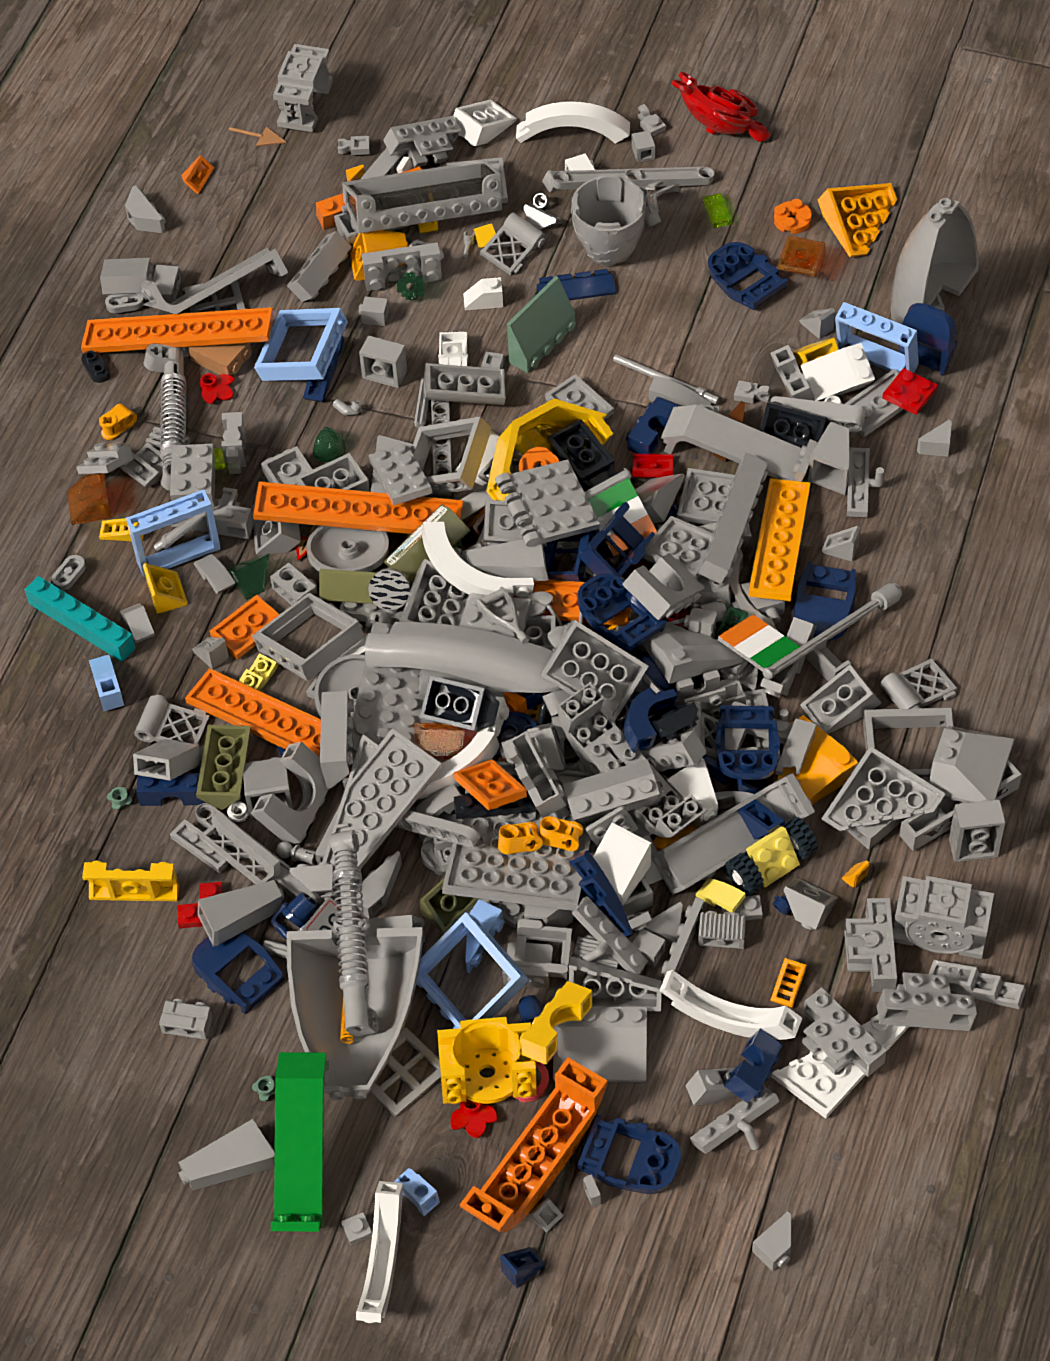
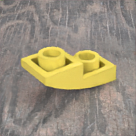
[239,653,279,691]
[696,878,745,913]

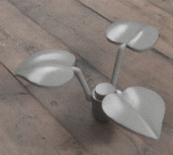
[640,181,681,227]
[524,591,583,648]

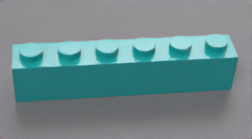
[24,576,136,662]

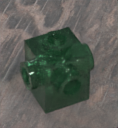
[397,272,425,300]

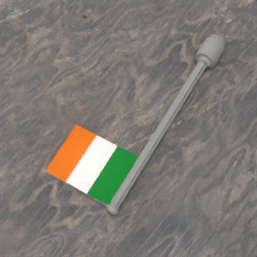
[459,468,657,561]
[718,583,902,679]

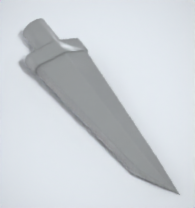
[154,512,206,552]

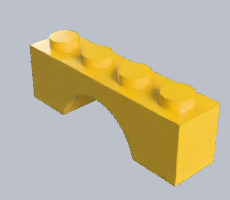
[520,981,592,1064]

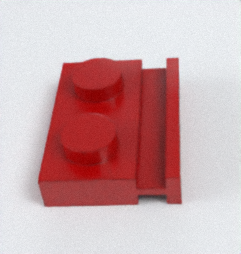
[632,454,673,478]

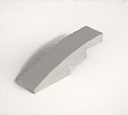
[929,960,1026,1009]

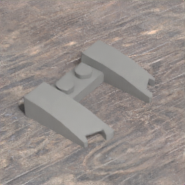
[716,701,817,775]

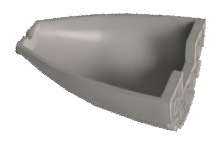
[890,198,978,345]
[287,927,423,1100]

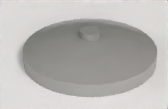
[306,526,389,572]
[314,654,365,730]

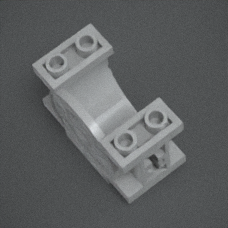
[273,44,333,132]
[893,876,994,959]

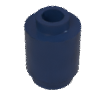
[518,995,543,1025]

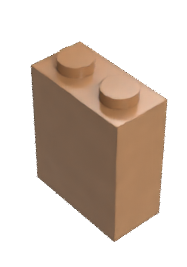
[189,342,252,376]

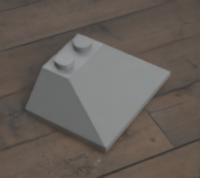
[929,726,1014,803]

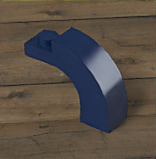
[624,688,678,753]

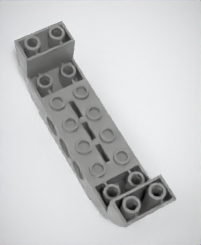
[557,682,706,838]

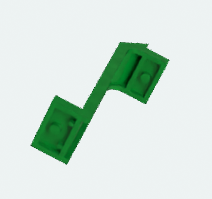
[271,1052,329,1232]

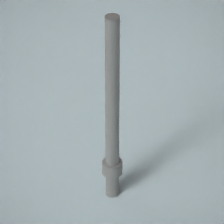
[613,354,720,405]

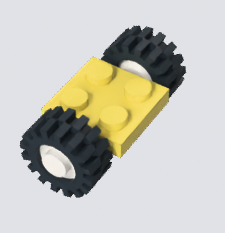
[725,817,818,896]

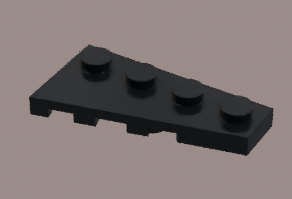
[454,779,544,819]

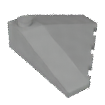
[629,620,744,684]
[821,746,946,832]

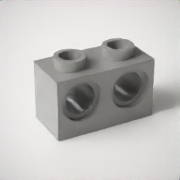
[270,563,318,606]

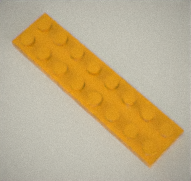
[748,478,810,601]

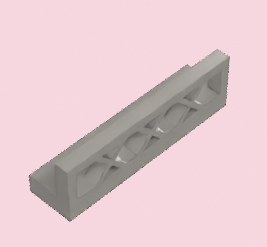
[199,811,281,884]

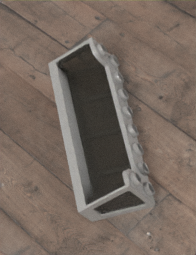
[342,160,502,233]

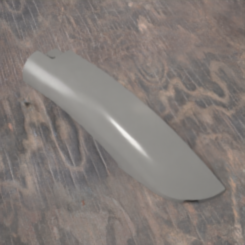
[365,622,561,693]

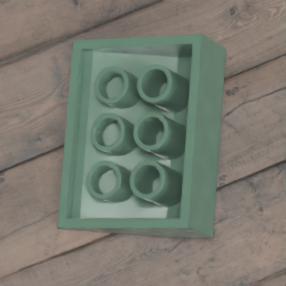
[507,276,576,373]

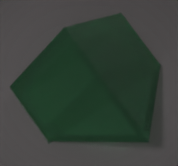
[227,553,270,600]

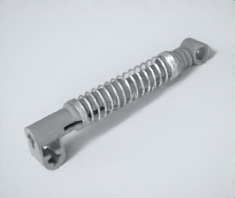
[143,344,186,491]
[330,830,379,1037]

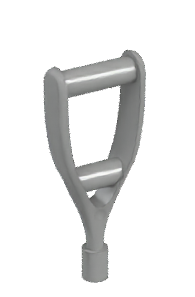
[476,587,529,644]

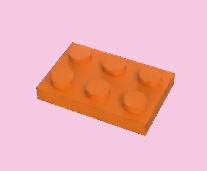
[210,595,280,660]
[454,759,527,810]

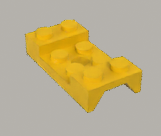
[82,861,179,901]

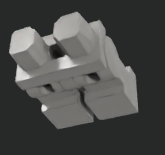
[221,412,246,474]

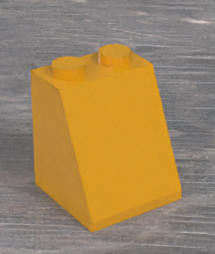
[349,230,408,281]

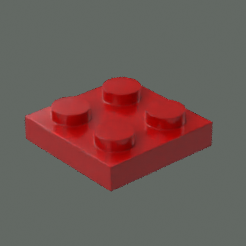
[882,368,938,415]

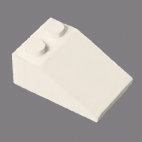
[453,100,517,146]
[801,343,875,401]

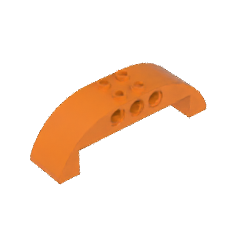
[460,1057,608,1233]

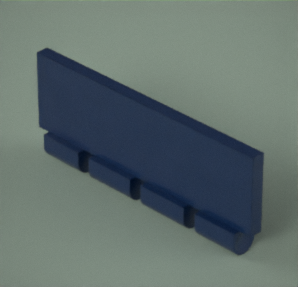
[536,269,616,301]

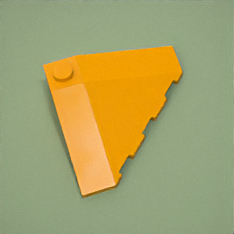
[818,183,897,257]
[778,715,858,804]

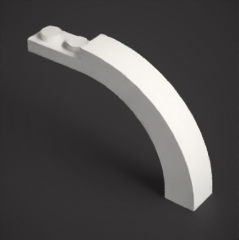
[418,696,509,799]

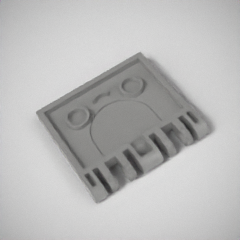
[495,460,600,547]

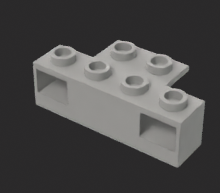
[383,116,461,168]
[171,487,254,539]
[674,670,746,718]
[504,731,566,818]
[844,898,897,992]
[877,972,977,1031]
[802,987,887,1077]

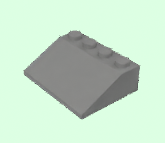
[400,559,469,626]
[540,620,649,722]
[553,1006,647,1082]

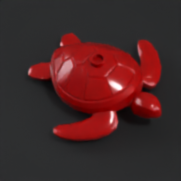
[672,72,771,142]

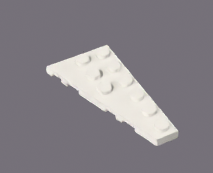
[771,1015,909,1119]

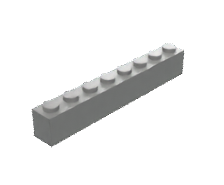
[698,453,768,584]

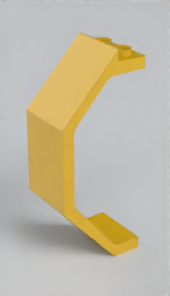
[486,398,613,501]

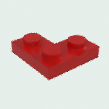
[177,882,223,929]

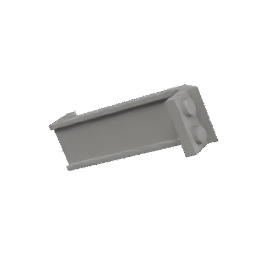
[140,248,288,314]
[661,404,817,482]
[651,773,815,895]

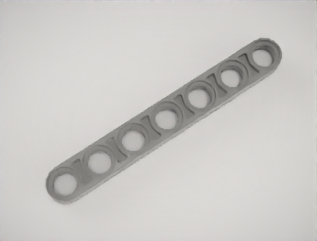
[431,400,452,499]
[395,810,480,848]

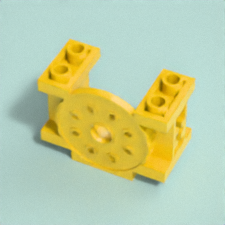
[437,1017,536,1104]

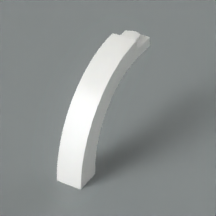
[516,102,630,144]
[422,522,534,598]
[659,970,802,1040]
[356,1181,403,1323]

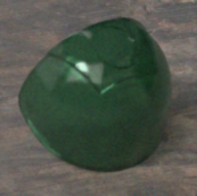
[313,427,346,462]

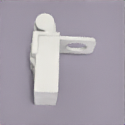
[438,332,468,366]

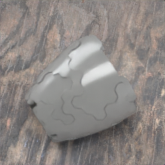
[571,175,646,267]

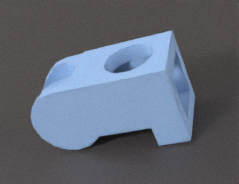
[394,1168,440,1216]

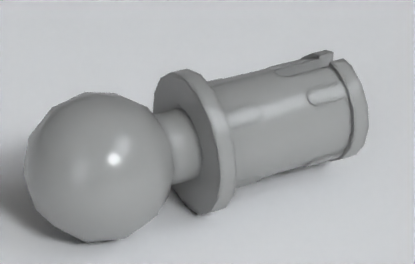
[276,842,316,865]

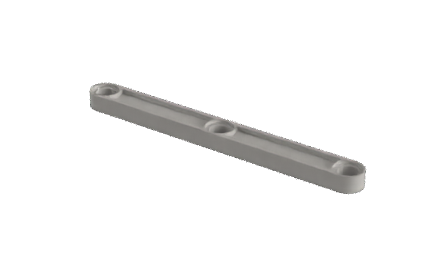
[551,167,714,190]
[195,803,325,914]

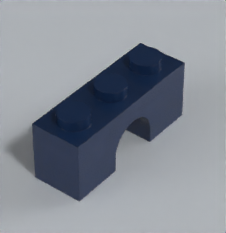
[626,396,678,454]
[136,773,205,806]
[724,1028,782,1103]

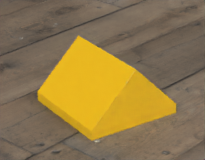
[143,563,188,614]

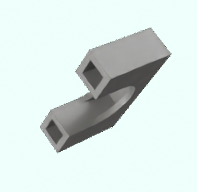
[622,553,705,620]
[251,742,330,844]

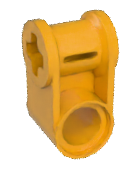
[99,403,137,440]
[539,816,584,851]
[498,822,543,854]

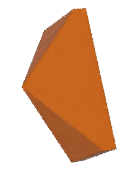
[181,155,215,194]

